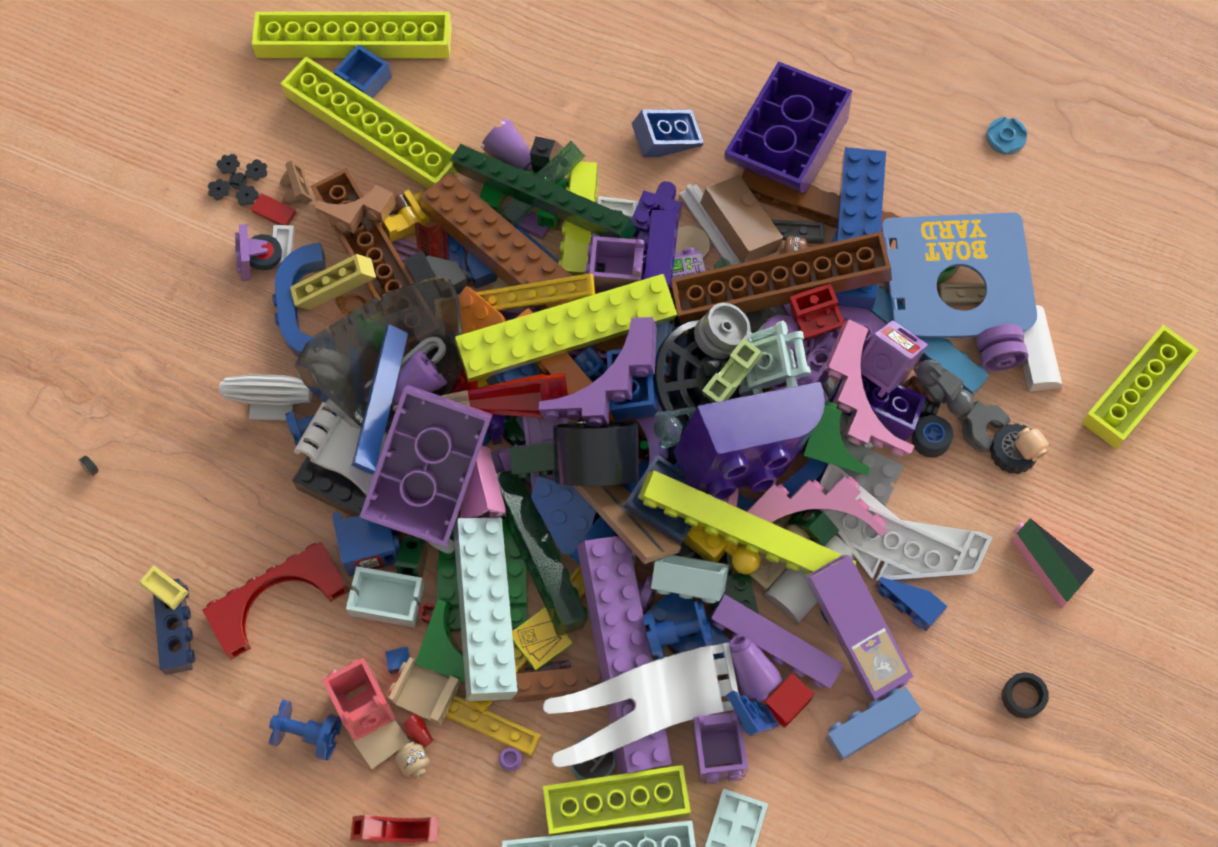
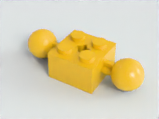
[683,525,761,574]

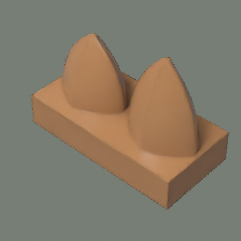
[280,160,313,204]

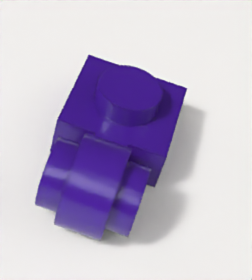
[488,414,504,445]

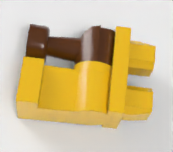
[378,190,432,242]

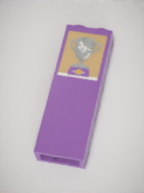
[804,555,914,700]

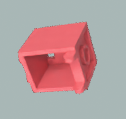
[322,657,396,741]

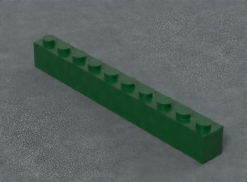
[450,144,636,239]

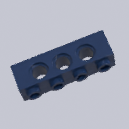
[153,578,195,675]

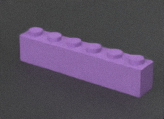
[709,594,844,689]

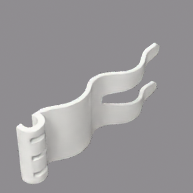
[294,399,460,554]
[543,643,739,767]

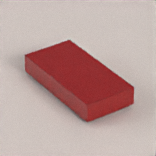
[251,193,297,225]

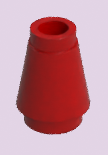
[401,714,434,748]

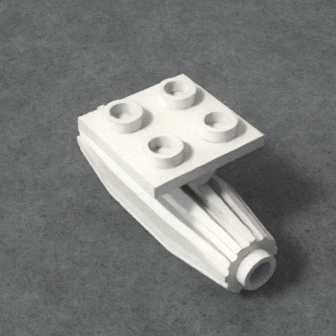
[219,374,313,421]

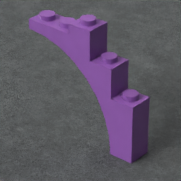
[539,317,657,427]

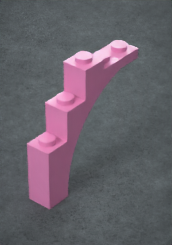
[823,320,914,457]
[746,476,887,536]

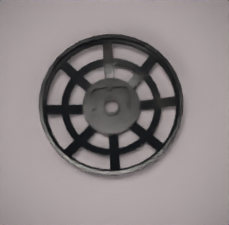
[653,320,765,435]

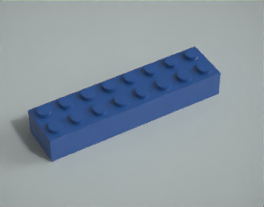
[835,147,886,309]

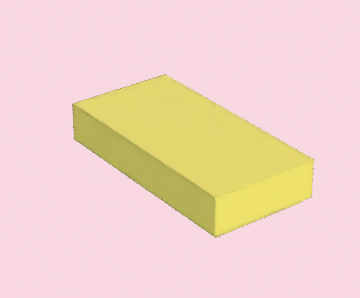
[139,565,189,610]

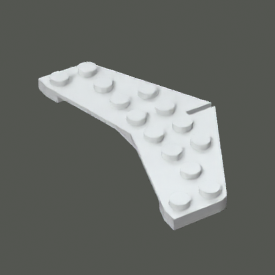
[819,463,993,581]

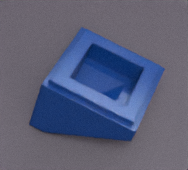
[385,646,410,674]

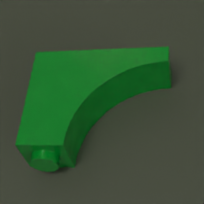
[801,401,870,476]
[415,599,465,683]

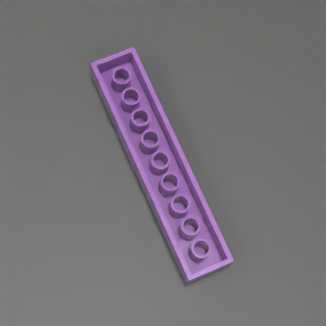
[577,536,672,774]

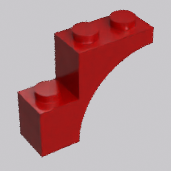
[350,815,439,846]

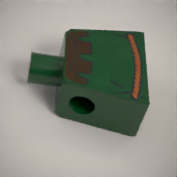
[395,535,428,578]

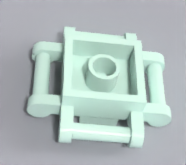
[738,321,811,396]

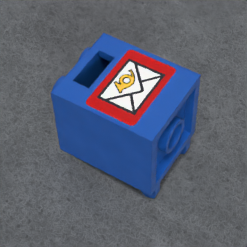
[333,512,401,576]

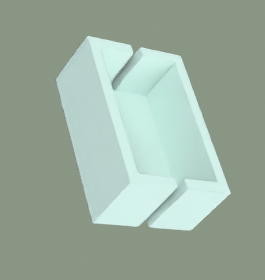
[651,555,729,603]
[346,566,425,628]

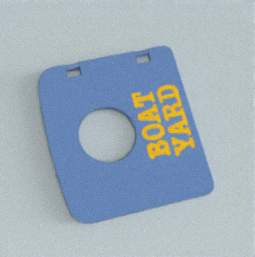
[881,212,1037,338]

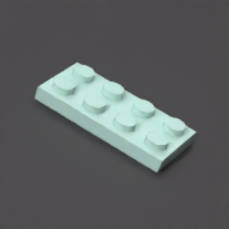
[705,789,768,847]

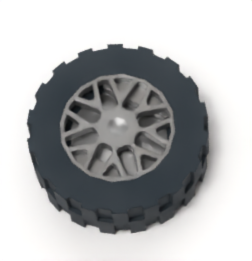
[990,423,1037,474]

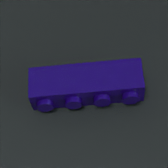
[641,210,679,294]

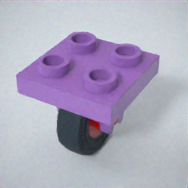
[235,224,282,281]

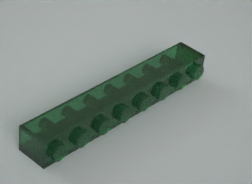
[497,470,588,636]

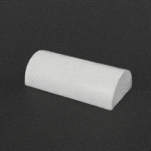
[763,535,855,625]

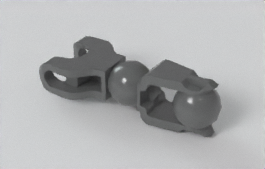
[914,359,1010,453]

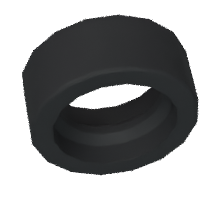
[1002,672,1049,719]

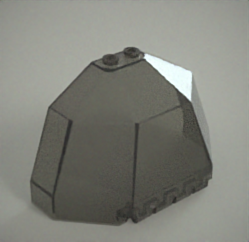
[294,277,463,430]

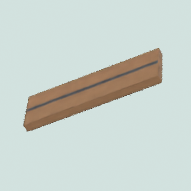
[574,484,681,564]

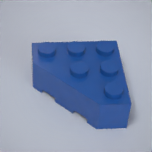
[531,476,598,555]

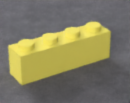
[290,254,376,310]

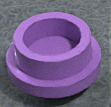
[499,748,522,771]

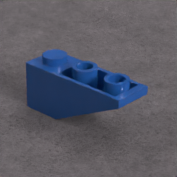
[875,577,948,631]

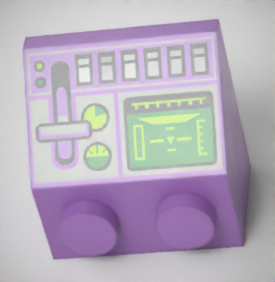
[672,247,706,288]

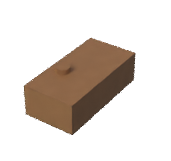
[700,175,783,263]

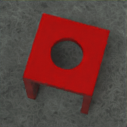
[766,673,814,728]

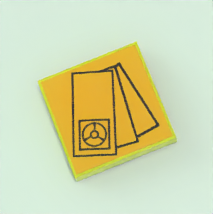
[512,608,572,671]

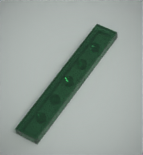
[498,141,585,227]

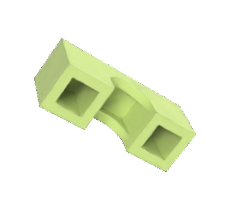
[702,338,762,403]

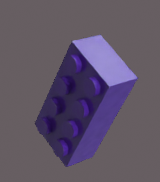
[828,374,926,441]

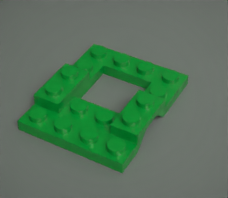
[437,520,528,631]

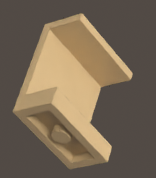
[388,657,461,726]

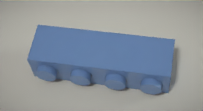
[826,687,921,761]

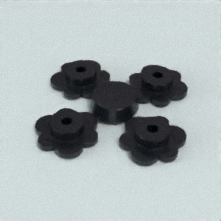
[208,154,267,206]

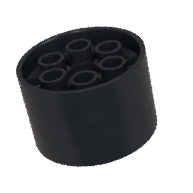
[553,421,639,486]

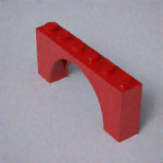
[202,542,349,660]

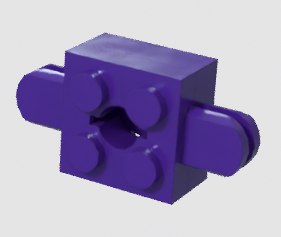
[631,181,682,254]

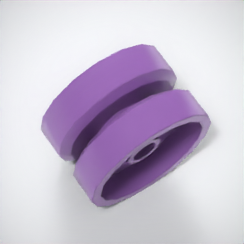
[976,324,1029,371]

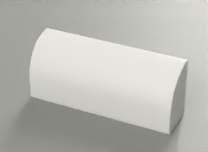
[1022,305,1063,392]

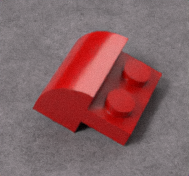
[789,283,844,341]

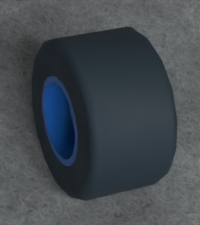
[912,415,953,458]

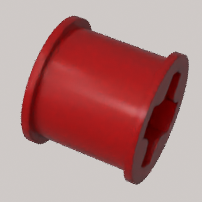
[419,602,435,624]

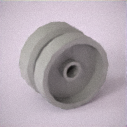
[694,303,751,359]

